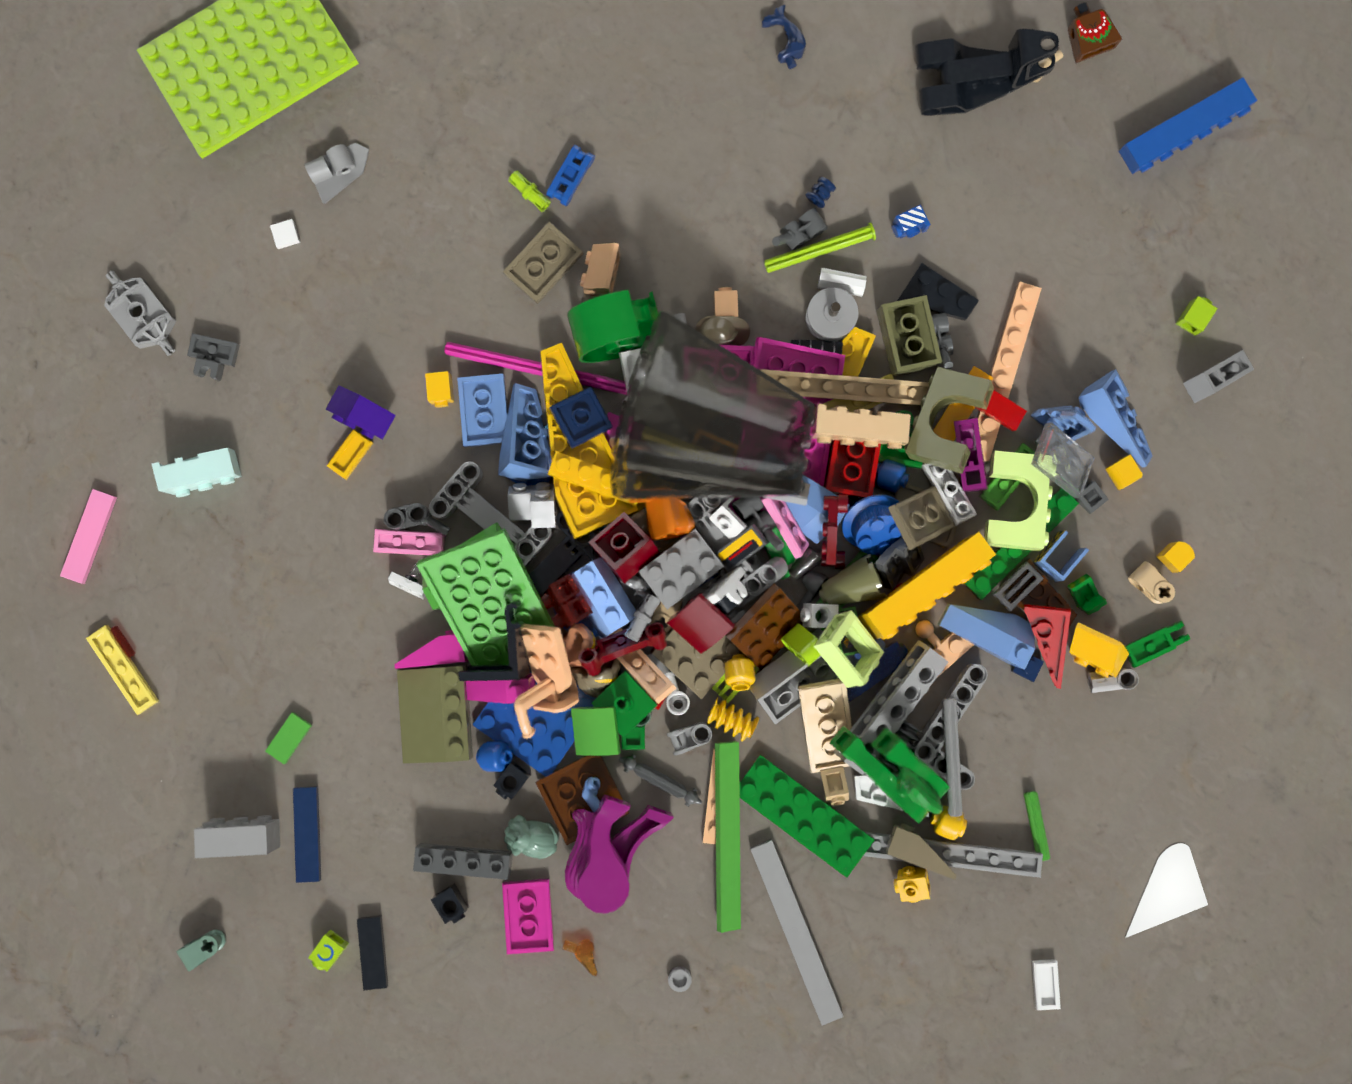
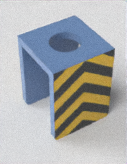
[1033,530,1089,582]

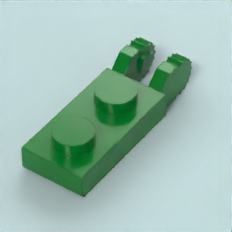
[1125,621,1191,668]

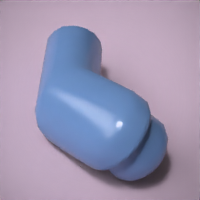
[582,777,601,813]

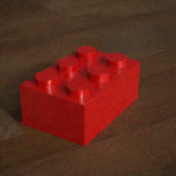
[824,440,881,500]

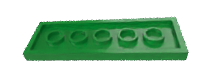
[739,754,874,878]

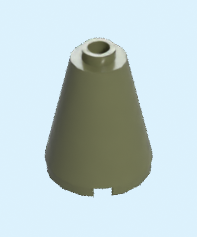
[819,553,887,605]

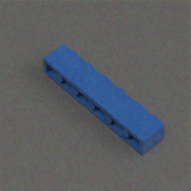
[1118,77,1258,174]

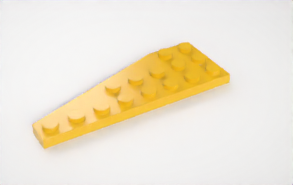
[540,343,639,539]

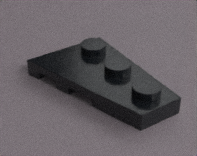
[897,263,979,321]

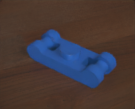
[546,145,595,207]

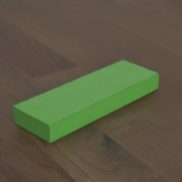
[979,443,1038,511]

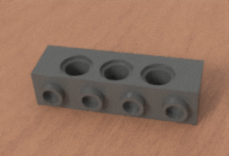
[413,843,513,880]

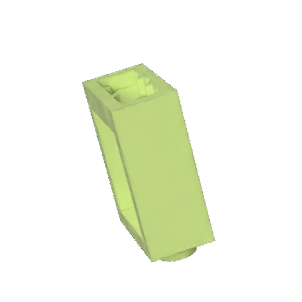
[814,610,884,688]

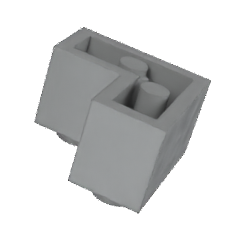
[507,482,556,528]

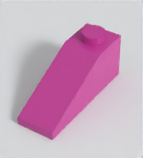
[394,630,468,669]
[466,673,536,704]

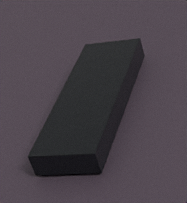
[357,915,388,991]

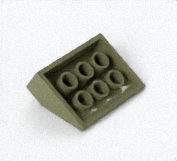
[397,665,473,763]

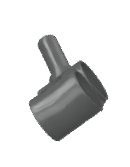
[772,208,828,251]
[931,313,954,369]
[732,494,784,551]
[383,503,451,536]

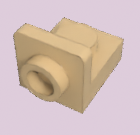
[820,767,849,806]

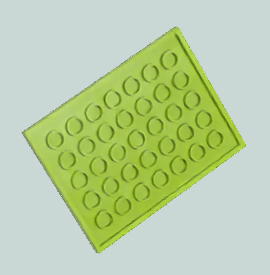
[137,0,359,159]

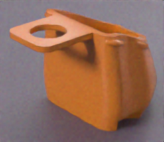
[629,493,695,541]

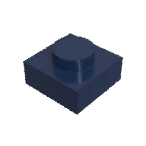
[1011,656,1044,682]

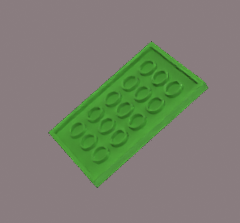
[417,529,565,665]

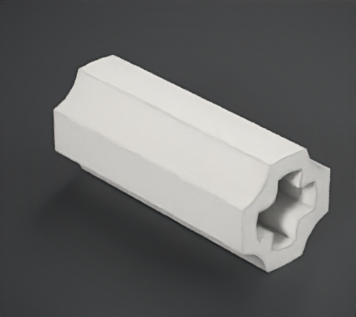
[817,268,867,297]

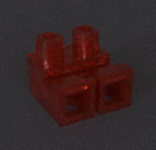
[541,573,593,629]

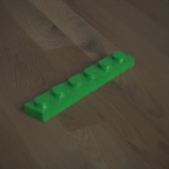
[964,487,1079,600]

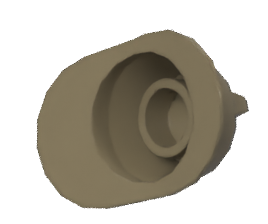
[695,316,750,346]

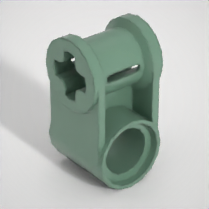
[176,929,226,972]

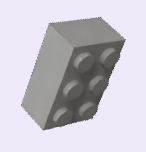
[639,529,724,610]
[194,815,280,858]

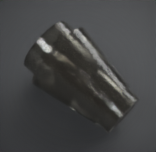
[788,546,822,580]

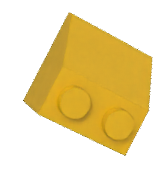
[1069,622,1129,678]

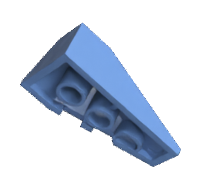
[498,383,551,481]
[755,454,850,544]

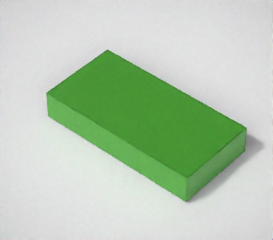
[265,712,312,764]

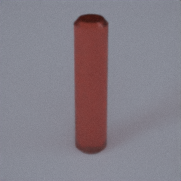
[110,626,135,658]

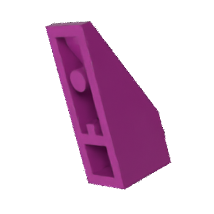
[954,418,988,492]

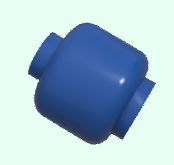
[875,459,909,492]
[476,741,512,772]

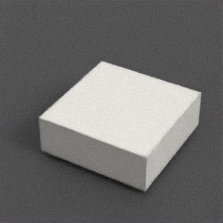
[270,219,300,249]

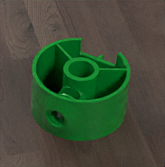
[567,290,665,363]

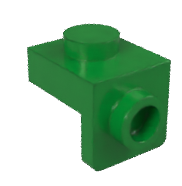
[1067,574,1107,615]

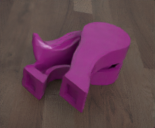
[565,794,674,914]

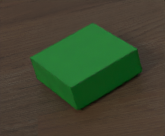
[622,726,645,750]

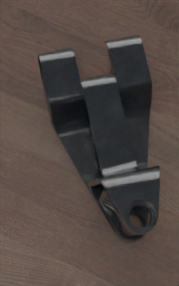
[915,29,1059,116]

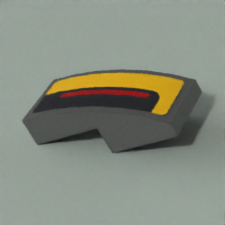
[715,524,768,573]

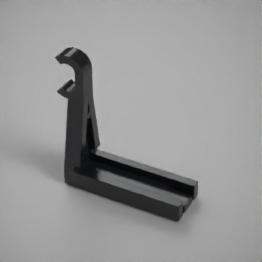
[458,601,530,681]

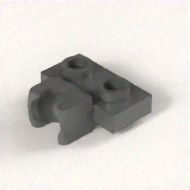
[187,333,240,381]

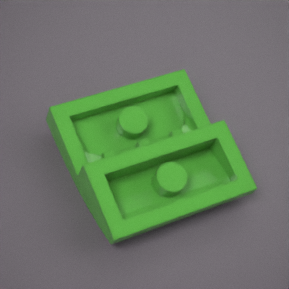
[571,706,621,756]

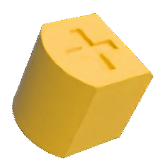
[1105,454,1143,490]
[1156,541,1195,573]

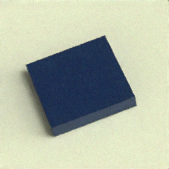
[549,386,613,449]

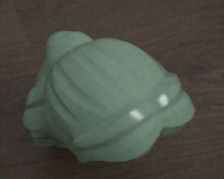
[504,815,559,859]

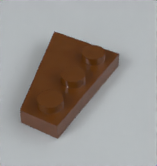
[1005,558,1077,627]

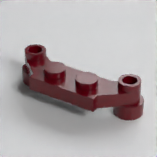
[821,494,848,569]
[578,622,667,676]

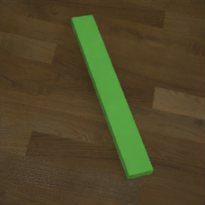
[715,741,741,933]

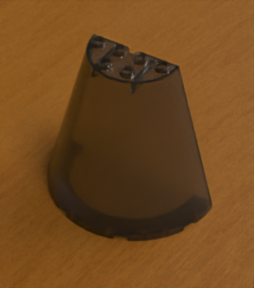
[610,310,816,499]

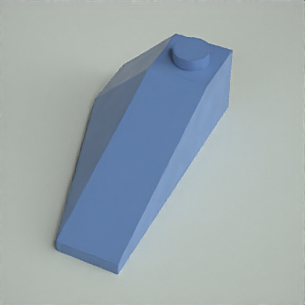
[1078,369,1152,468]
[1031,405,1096,444]
[938,604,1035,670]

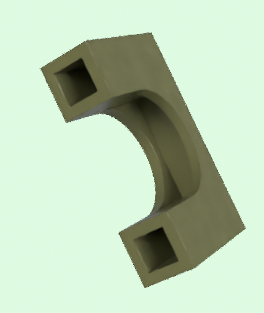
[905,367,994,474]

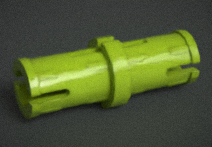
[508,170,551,212]

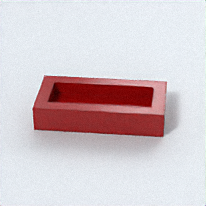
[975,390,1027,431]

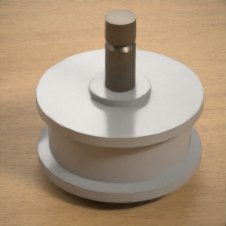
[805,287,858,341]

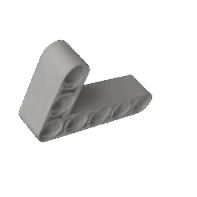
[911,664,988,790]

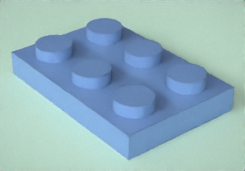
[457,373,508,447]

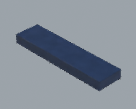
[293,786,321,883]

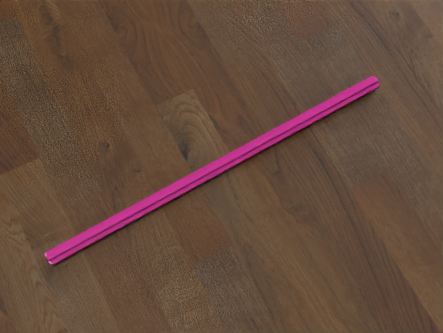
[444,342,744,421]

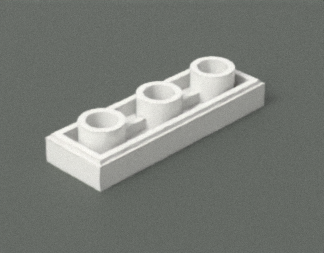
[921,463,977,526]

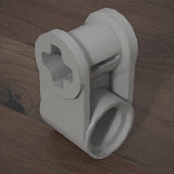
[666,722,713,756]

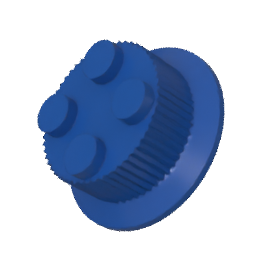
[842,495,902,555]

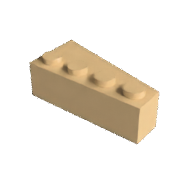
[811,404,910,449]

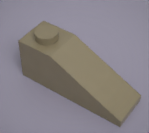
[885,823,957,880]

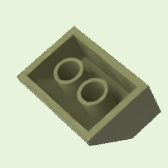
[877,295,942,377]

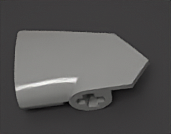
[304,143,369,204]

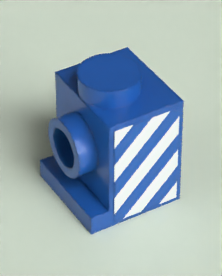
[892,205,931,239]

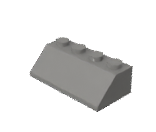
[749,628,839,725]

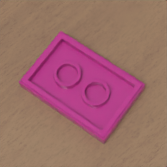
[502,878,554,954]

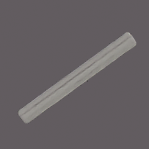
[943,698,962,817]

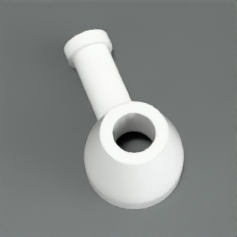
[664,672,690,715]

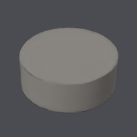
[668,966,692,992]

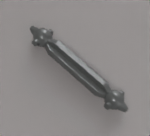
[619,754,702,807]

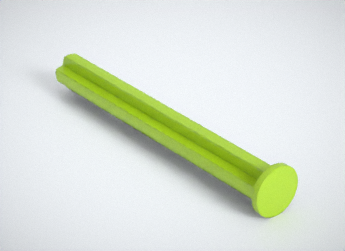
[764,222,876,273]

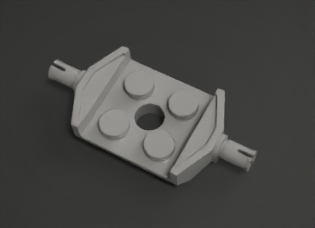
[104,271,176,356]

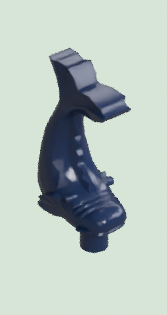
[762,5,806,69]

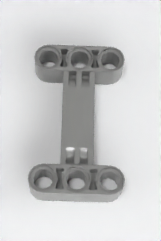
[429,461,553,569]
[687,487,788,607]

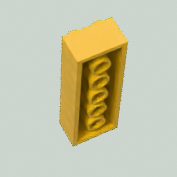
[858,532,996,640]

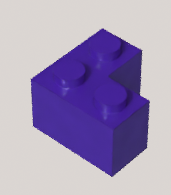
[326,385,396,440]

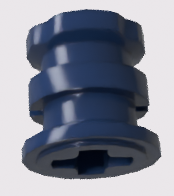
[806,177,836,208]

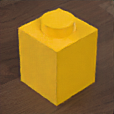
[425,371,454,407]

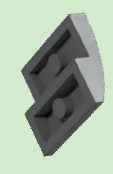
[875,537,925,591]

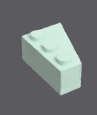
[152,448,242,497]

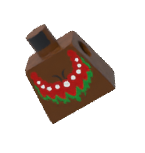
[1068,2,1122,63]

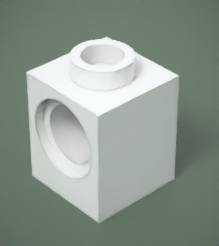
[800,603,839,628]

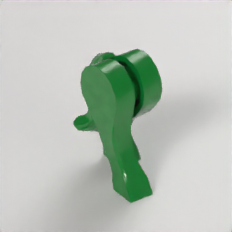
[829,726,950,824]

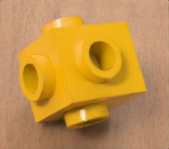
[894,866,931,903]

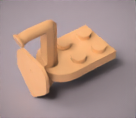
[514,624,579,738]

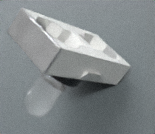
[388,563,425,600]

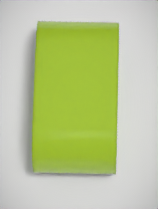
[781,623,821,666]

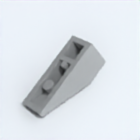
[1183,350,1254,403]

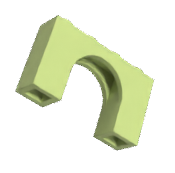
[984,451,1054,551]

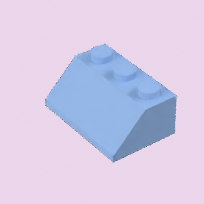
[566,557,636,639]

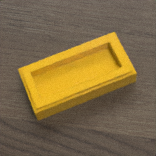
[326,429,373,480]

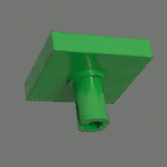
[591,671,658,738]

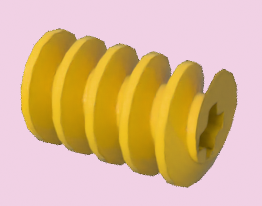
[707,697,760,742]

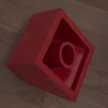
[588,512,660,584]

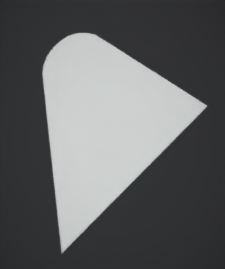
[1125,843,1208,938]

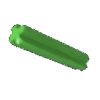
[1024,791,1050,861]

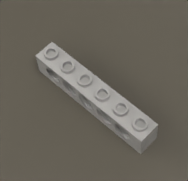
[833,640,948,775]

